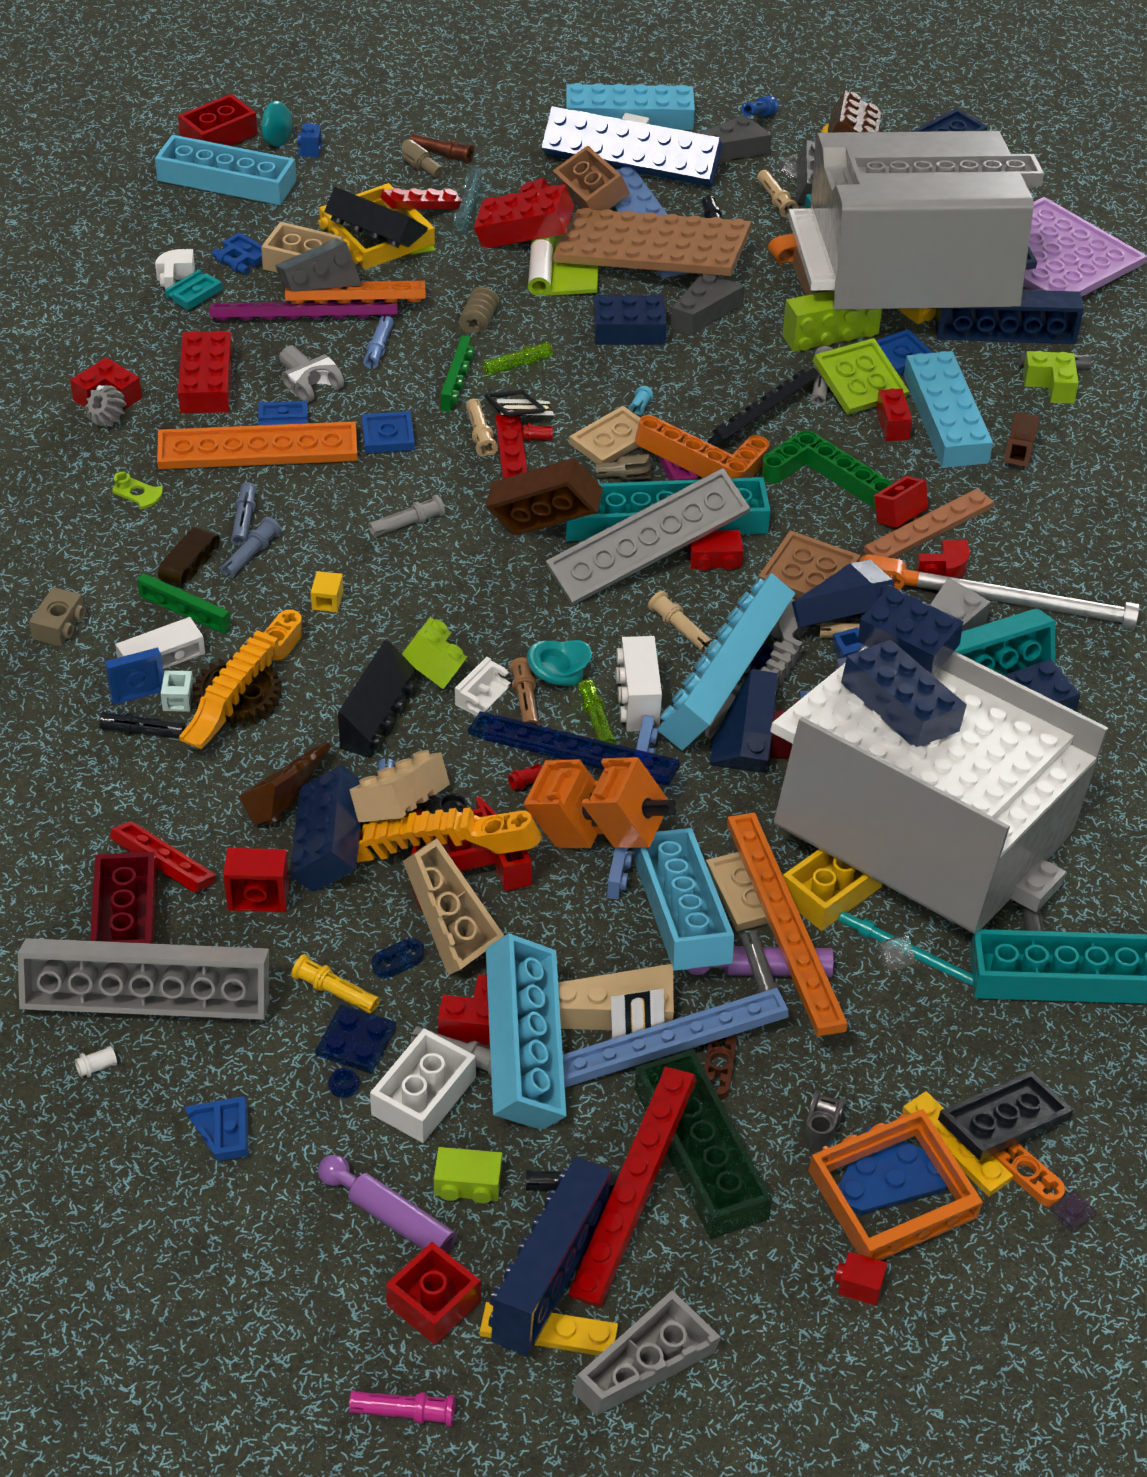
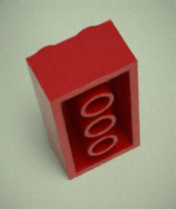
[473,184,574,248]
[178,331,233,414]

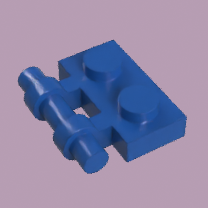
[212,232,263,275]

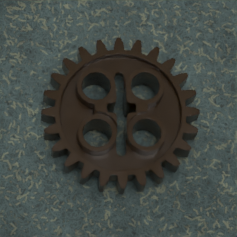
[193,656,282,728]

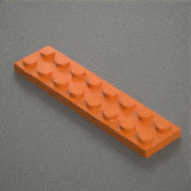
[157,422,358,469]

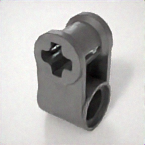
[804,1090,846,1151]

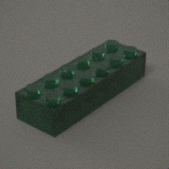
[634,1049,772,1239]

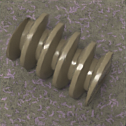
[459,287,499,334]

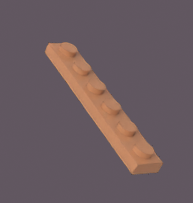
[864,488,994,558]

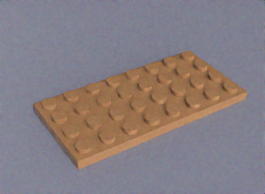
[553,208,752,276]

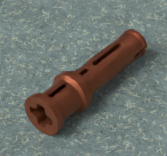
[410,133,474,164]

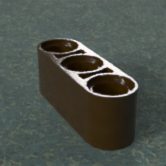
[158,527,220,588]

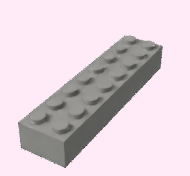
[18,938,269,1020]

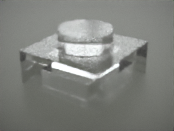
[778,154,798,181]
[877,934,915,972]

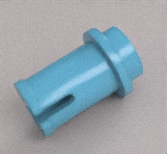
[629,386,653,415]

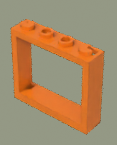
[808,1109,983,1260]

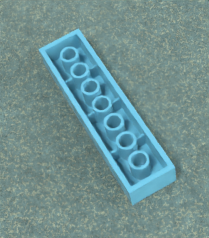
[657,573,795,751]

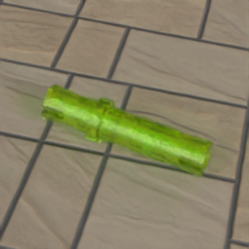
[482,341,553,376]
[578,679,617,750]

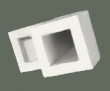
[155,249,195,289]

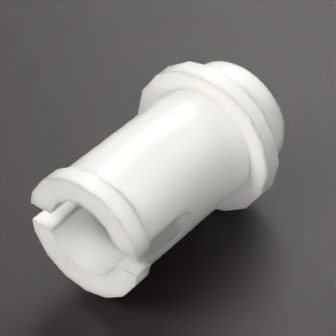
[75,1046,117,1078]

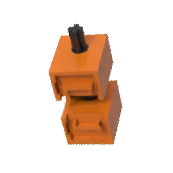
[523,757,677,848]

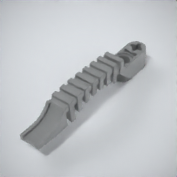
[705,599,811,739]

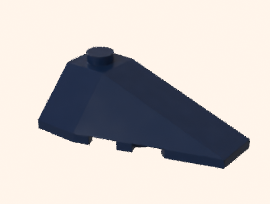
[792,560,894,628]

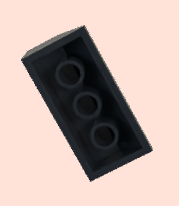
[324,186,428,248]
[338,640,418,758]

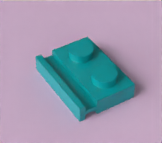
[165,269,223,310]

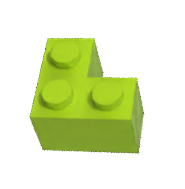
[1023,351,1079,404]
[402,617,467,689]

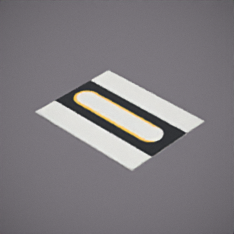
[496,399,554,415]
[611,988,664,1039]

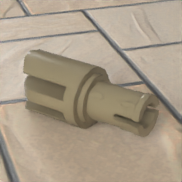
[401,139,444,178]
[596,454,652,481]

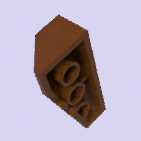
[238,742,331,826]

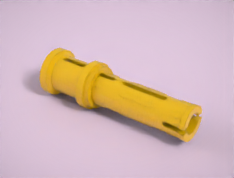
[291,954,380,1015]

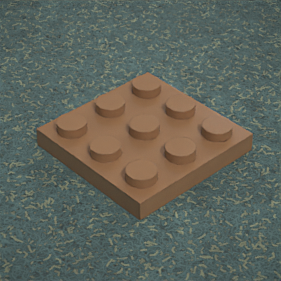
[758,530,860,598]

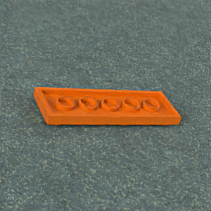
[285,281,426,304]

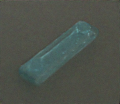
[453,166,481,235]

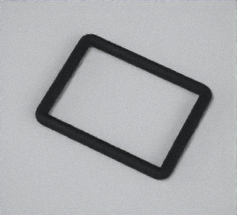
[484,389,546,416]

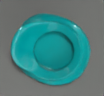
[261,101,292,147]
[527,640,592,686]

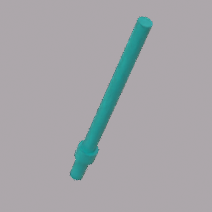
[838,911,973,986]

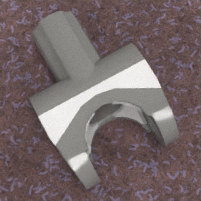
[279,345,344,403]

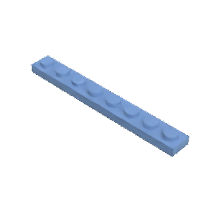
[607,715,658,899]
[563,988,789,1088]

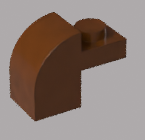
[1004,412,1040,467]

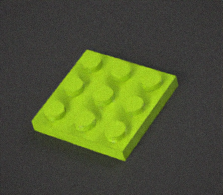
[812,338,909,415]

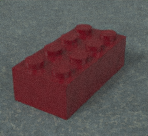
[90,852,158,944]

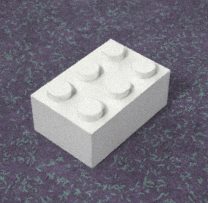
[615,636,662,732]
[370,1029,476,1143]

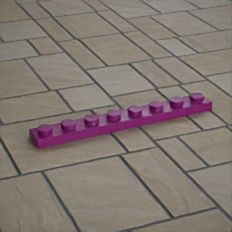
[209,300,398,321]

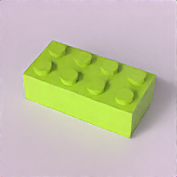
[782,290,882,352]

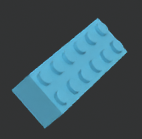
[566,83,695,130]
[155,135,296,205]
[904,351,993,468]
[635,828,734,971]
[486,933,566,1129]

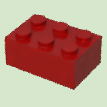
[178,94,258,146]

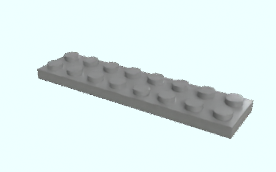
[546,468,750,605]

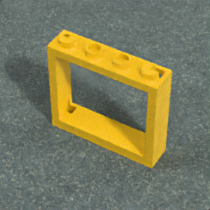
[318,183,435,269]

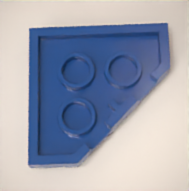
[838,1126,947,1216]

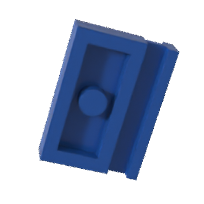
[258,401,308,426]

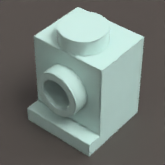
[161,670,193,712]

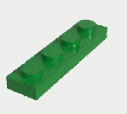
[441,335,475,412]
[137,573,231,635]

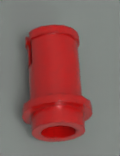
[522,423,553,442]
[508,763,542,791]

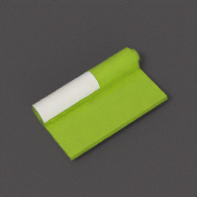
[528,234,599,296]

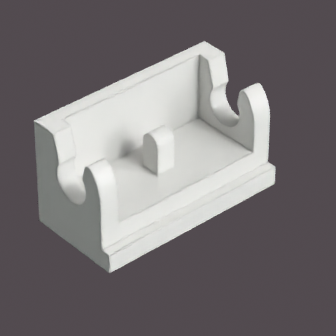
[455,657,511,717]

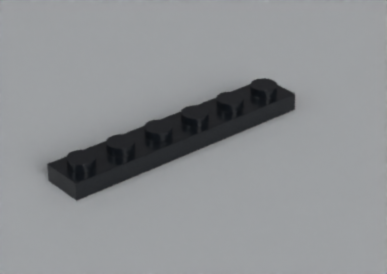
[707,367,820,447]

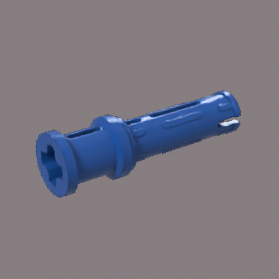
[741,96,779,117]

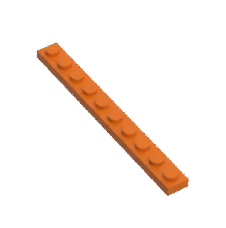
[727,813,848,1037]

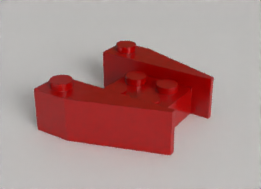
[412,797,532,910]

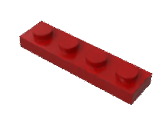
[380,188,464,209]
[495,414,527,479]
[110,821,216,892]

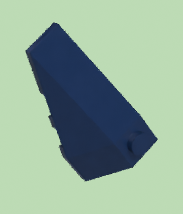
[709,669,778,773]

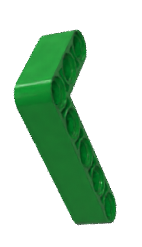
[761,430,893,509]

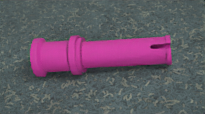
[349,1390,456,1427]

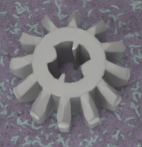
[84,385,127,427]

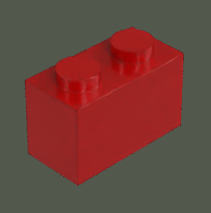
[876,388,912,442]
[874,476,929,528]
[688,530,743,571]

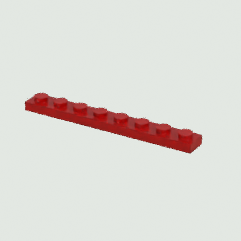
[568,1067,697,1308]

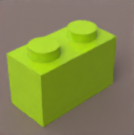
[434,1147,502,1204]

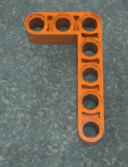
[635,415,770,478]

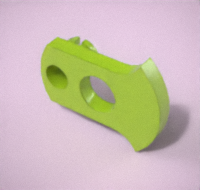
[112,472,163,509]

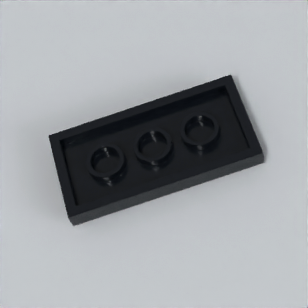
[938,1071,1074,1160]

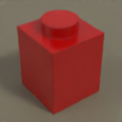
[834,1252,887,1306]

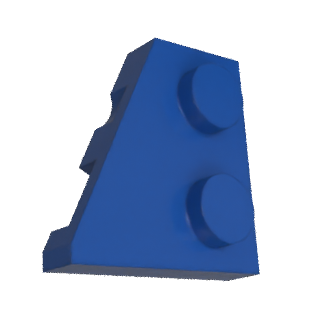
[185,1096,249,1161]

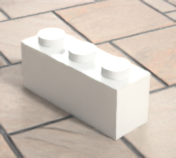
[116,617,205,669]

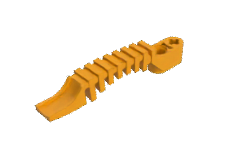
[179,610,302,749]
[357,807,542,863]

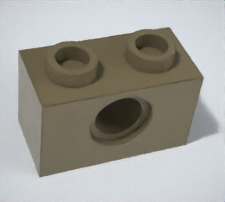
[29,587,86,646]

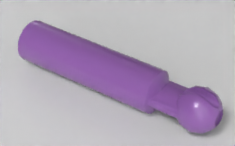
[687,946,833,978]
[318,1155,457,1253]

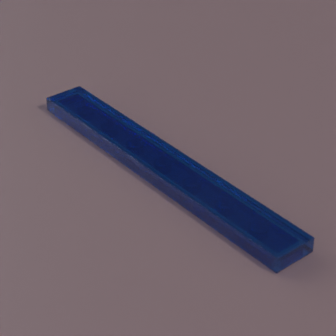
[468,711,680,786]

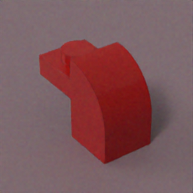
[916,540,970,579]

